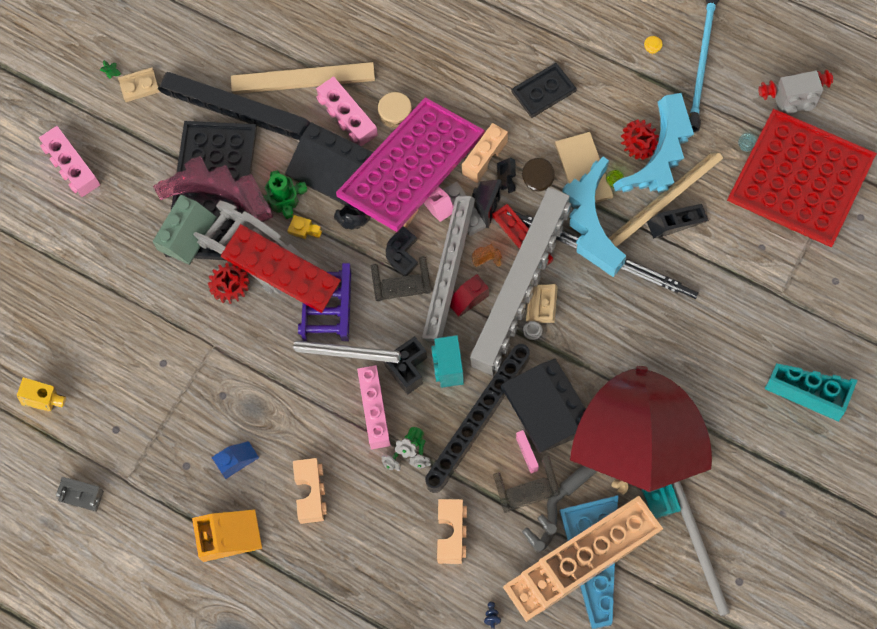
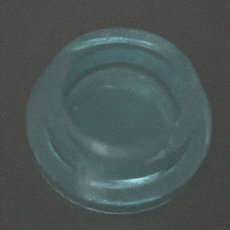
[738,133,757,152]

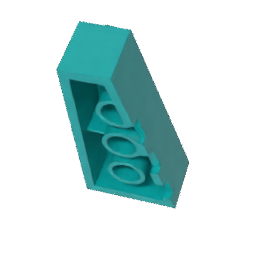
[765,363,858,422]

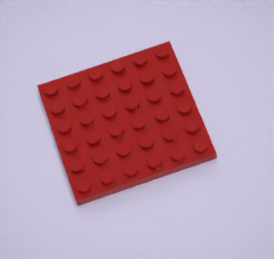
[727,108,877,248]

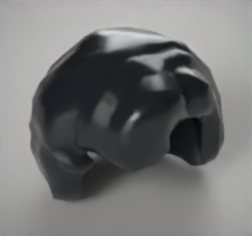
[334,204,371,230]

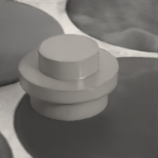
[523,321,543,340]

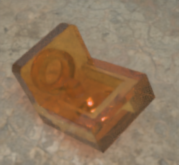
[472,244,502,267]

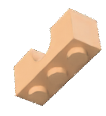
[462,123,508,183]
[293,458,327,524]
[437,499,467,564]

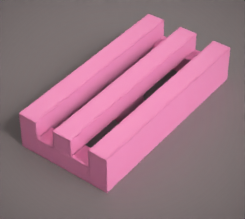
[516,430,539,474]

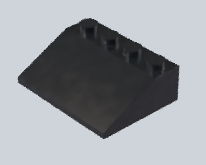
[285,122,373,205]
[501,358,586,453]

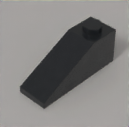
[647,204,709,239]

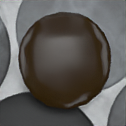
[522,158,555,192]

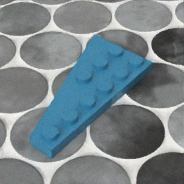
[559,496,618,629]

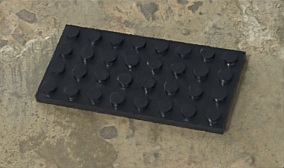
[164,121,257,260]

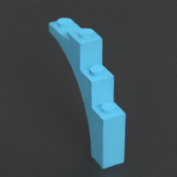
[613,93,694,193]
[562,157,626,277]

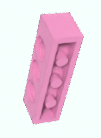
[316,77,378,147]
[39,126,100,197]
[357,365,390,449]

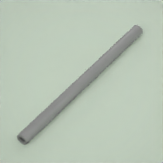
[672,481,730,616]

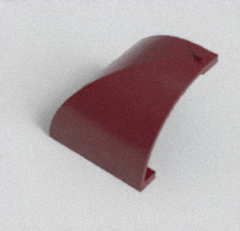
[570,366,712,492]

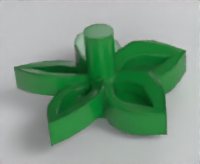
[100,60,121,79]

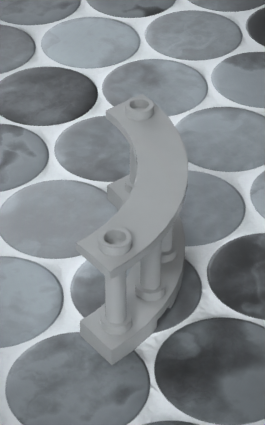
[193,200,307,294]

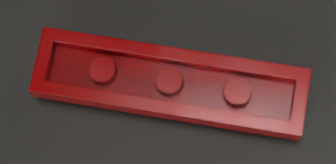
[492,204,553,270]

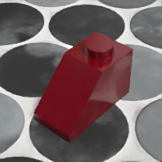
[450,274,489,318]

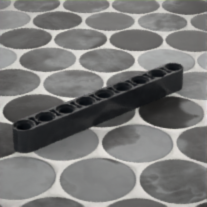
[158,72,310,141]
[425,344,530,493]

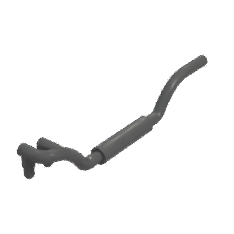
[522,465,598,553]

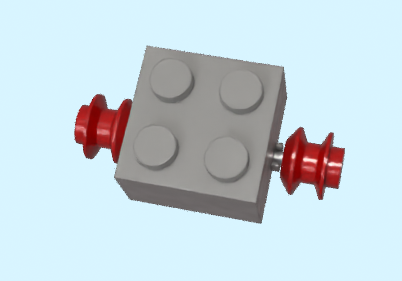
[758,69,833,114]

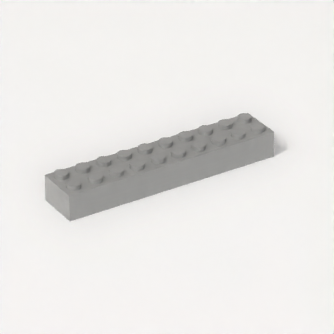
[470,187,571,376]

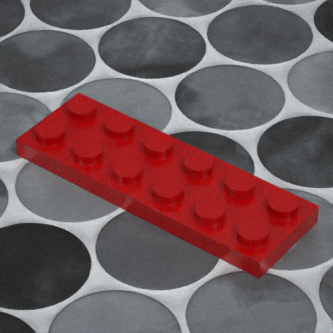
[221,224,341,313]

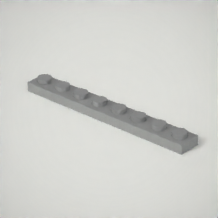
[422,196,475,341]

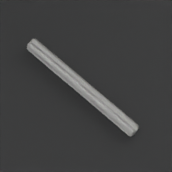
[293,341,401,363]

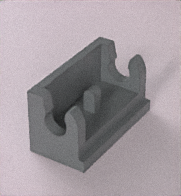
[56,477,104,512]

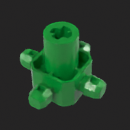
[256,170,308,219]

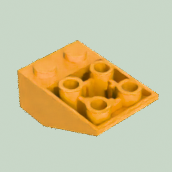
[192,510,262,562]

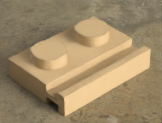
[118,67,160,102]
[526,284,558,323]

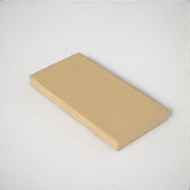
[555,132,613,203]

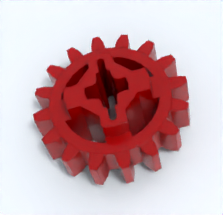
[621,119,659,160]
[208,263,250,304]

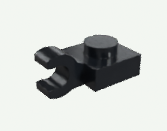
[497,157,516,193]

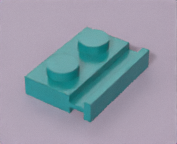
[641,484,681,519]

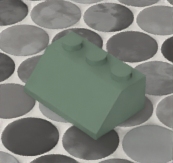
[153,195,217,265]

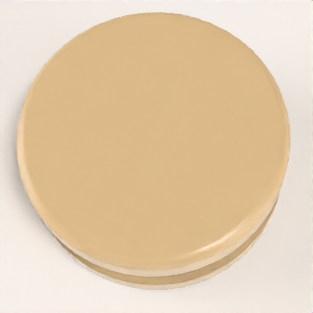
[378,92,412,128]

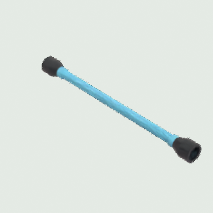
[689,0,719,132]

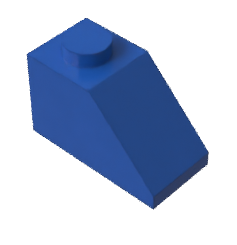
[212,441,259,479]

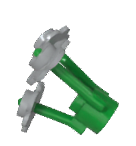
[381,427,431,471]

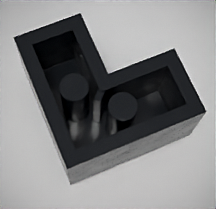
[384,336,427,395]

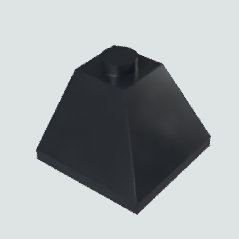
[472,179,502,228]

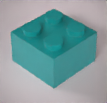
[431,335,464,388]

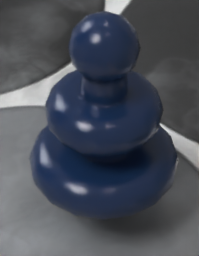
[484,601,501,629]

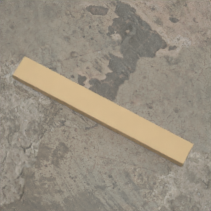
[231,62,375,94]
[609,153,723,247]

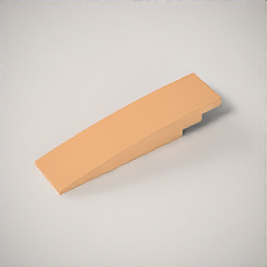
[503,496,663,622]

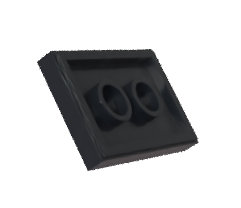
[511,63,577,118]

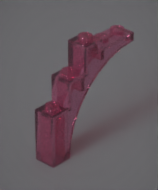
[153,156,273,222]

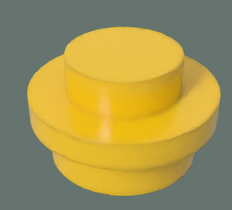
[644,36,662,54]

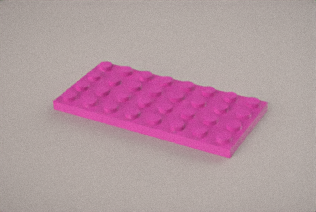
[336,97,485,232]

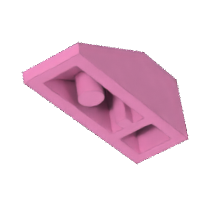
[424,186,453,222]

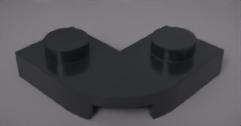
[386,226,418,278]

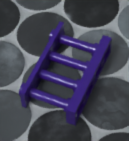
[298,263,352,341]

